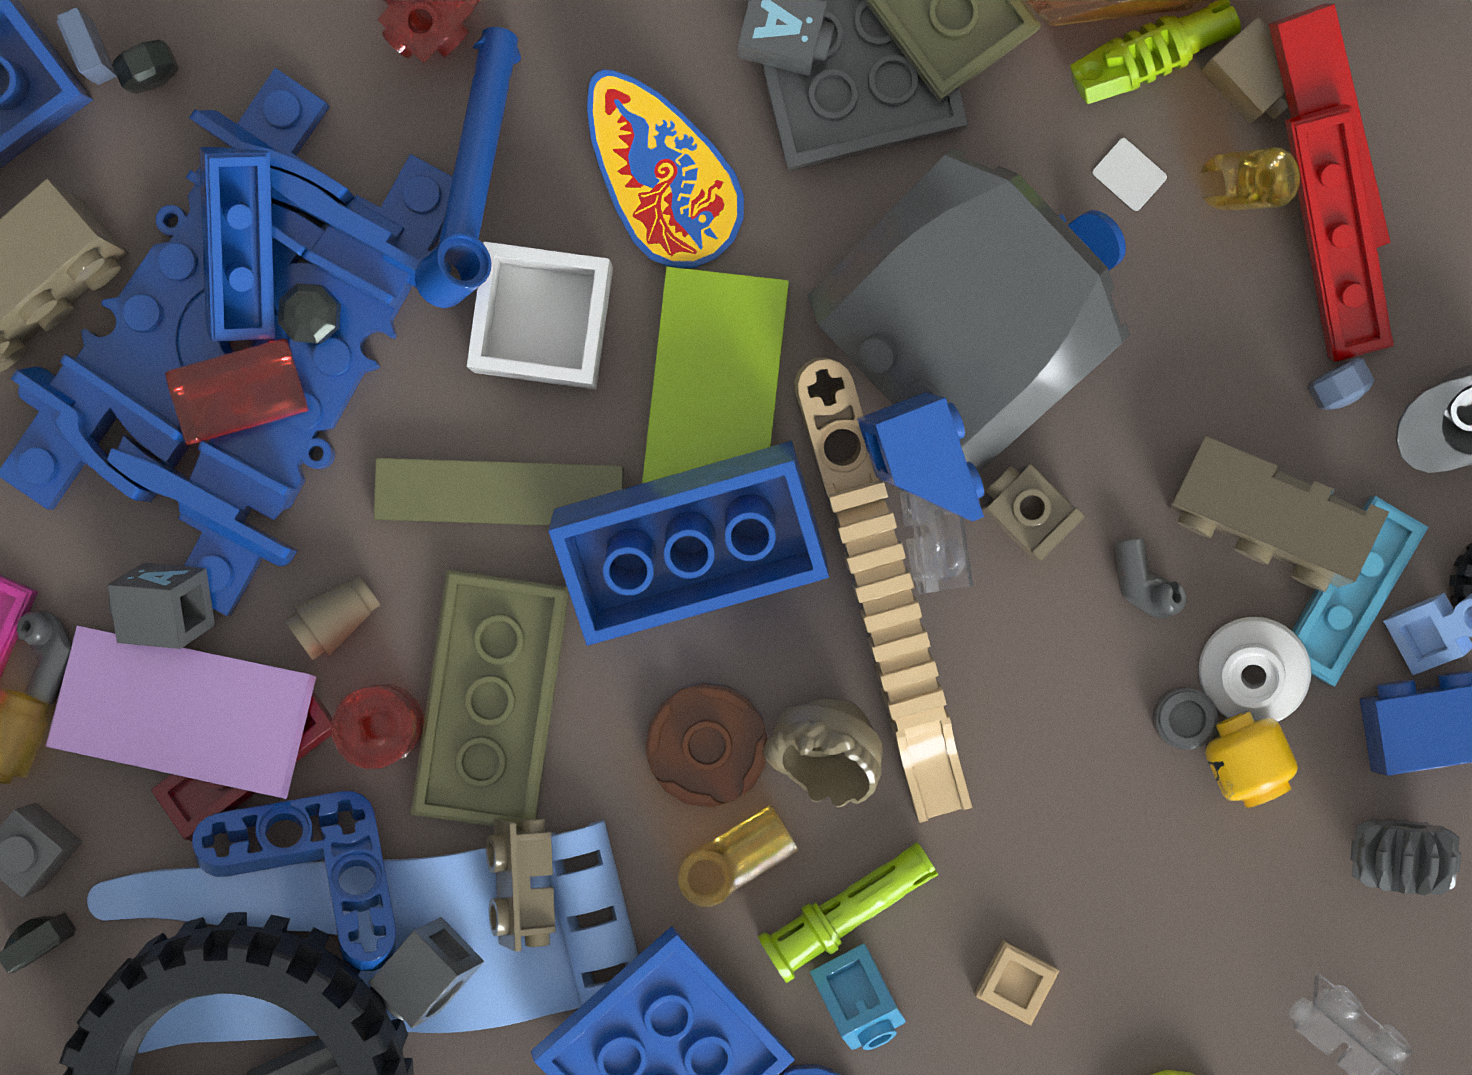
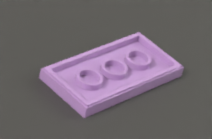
[46,626,316,799]

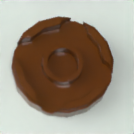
[645,683,768,808]

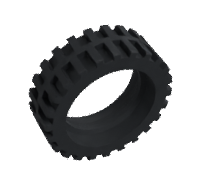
[59,912,414,1075]

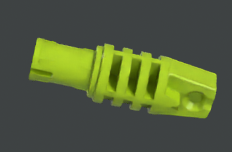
[1070,0,1241,104]

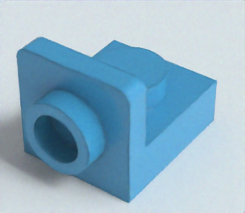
[810,943,906,1050]

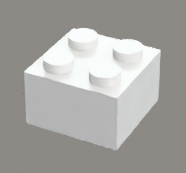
[467,242,613,390]

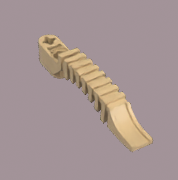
[794,357,973,823]

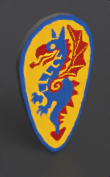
[586,69,744,268]

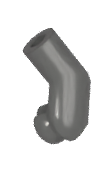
[1113,538,1186,619]
[17,611,72,704]

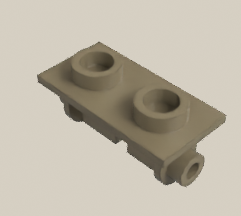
[486,818,556,952]

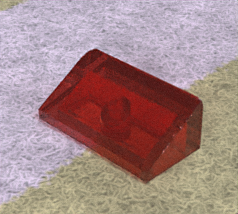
[165,339,309,445]

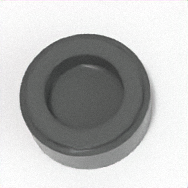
[1153,687,1218,750]

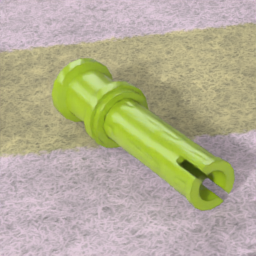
[757,842,938,983]

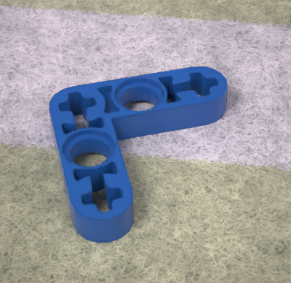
[192,791,396,971]

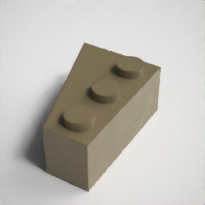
[1169,436,1389,592]

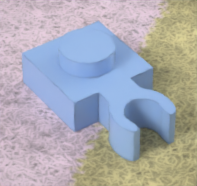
[1384,593,1472,675]

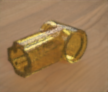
[677,804,799,907]

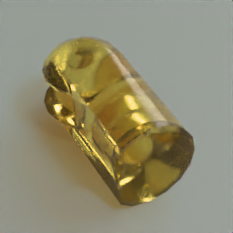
[1200,147,1300,211]

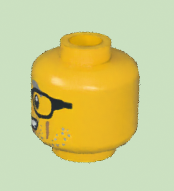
[1205,711,1298,808]

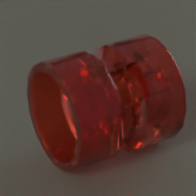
[331,684,424,769]

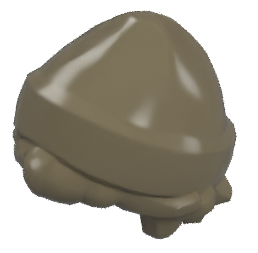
[763,697,883,807]

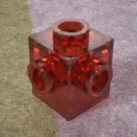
[377,0,480,63]

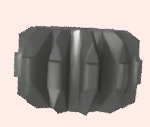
[1350,818,1461,896]

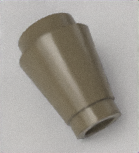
[284,576,380,660]

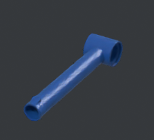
[415,27,521,308]

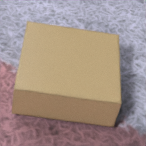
[974,939,1059,1026]

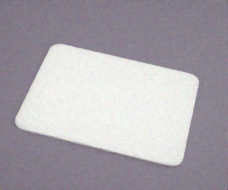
[1093,138,1167,211]

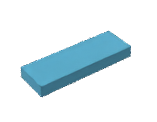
[1291,496,1429,686]

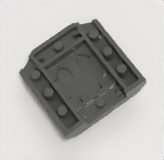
[807,148,1130,473]

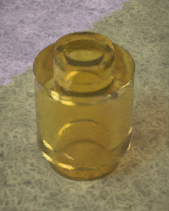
[0,688,49,784]

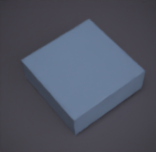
[56,7,117,85]

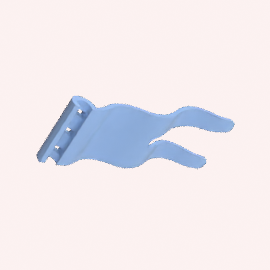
[87,820,638,1053]

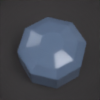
[1307,357,1375,410]

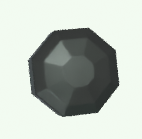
[112,39,179,93]
[278,283,341,344]

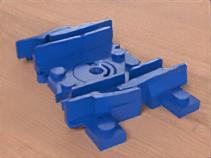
[0,68,452,616]

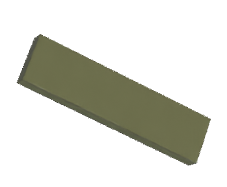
[374,458,624,526]

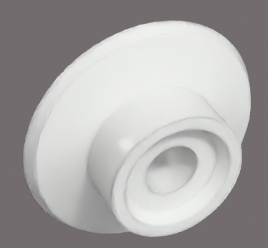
[1198,617,1311,721]

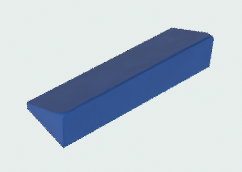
[199,147,275,342]

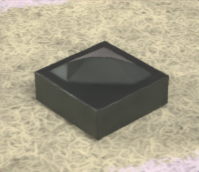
[0,912,77,974]

